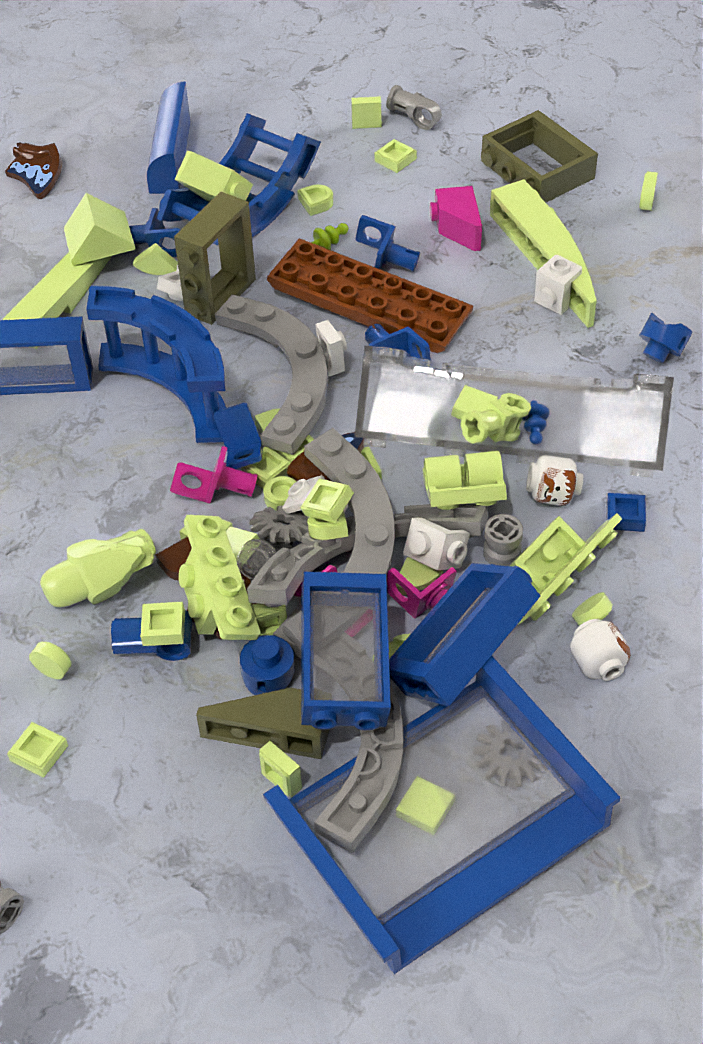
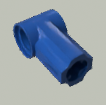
[111,610,192,661]

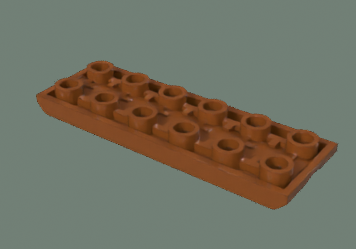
[267,238,474,353]

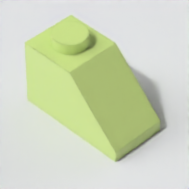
[175,150,253,202]

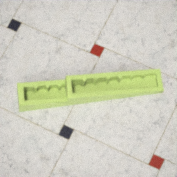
[2,252,112,347]

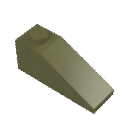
[196,688,332,759]

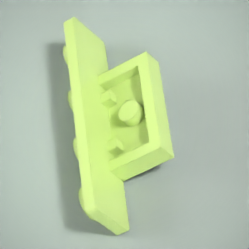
[509,513,622,625]
[179,515,261,640]

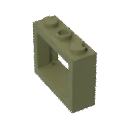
[481,110,598,203]
[174,192,256,325]

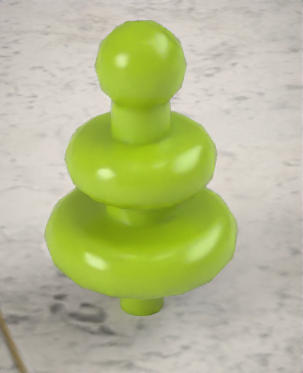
[311,223,349,250]

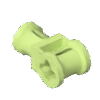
[461,393,531,444]

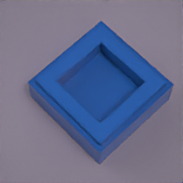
[606,493,646,532]

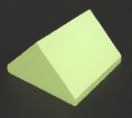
[64,193,136,266]

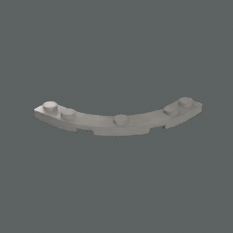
[215,295,329,455]
[283,428,395,655]
[247,504,488,607]
[273,609,403,853]

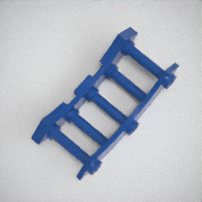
[157,113,321,245]
[86,286,226,443]

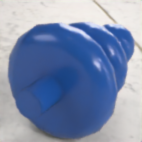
[522,400,550,445]

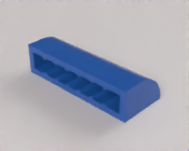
[146,81,191,194]

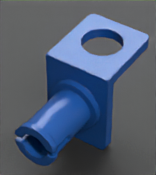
[129,208,180,257]
[355,215,420,272]
[365,324,432,373]
[213,402,263,469]

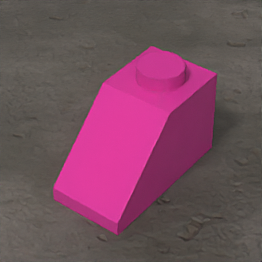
[429,186,482,251]

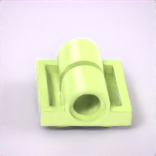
[422,451,507,510]

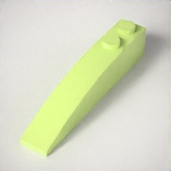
[490,179,597,328]

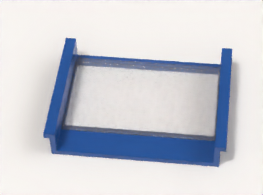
[263,655,620,974]

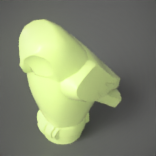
[40,529,156,607]

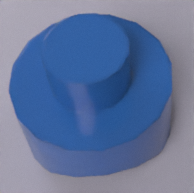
[639,313,693,363]
[240,635,295,695]

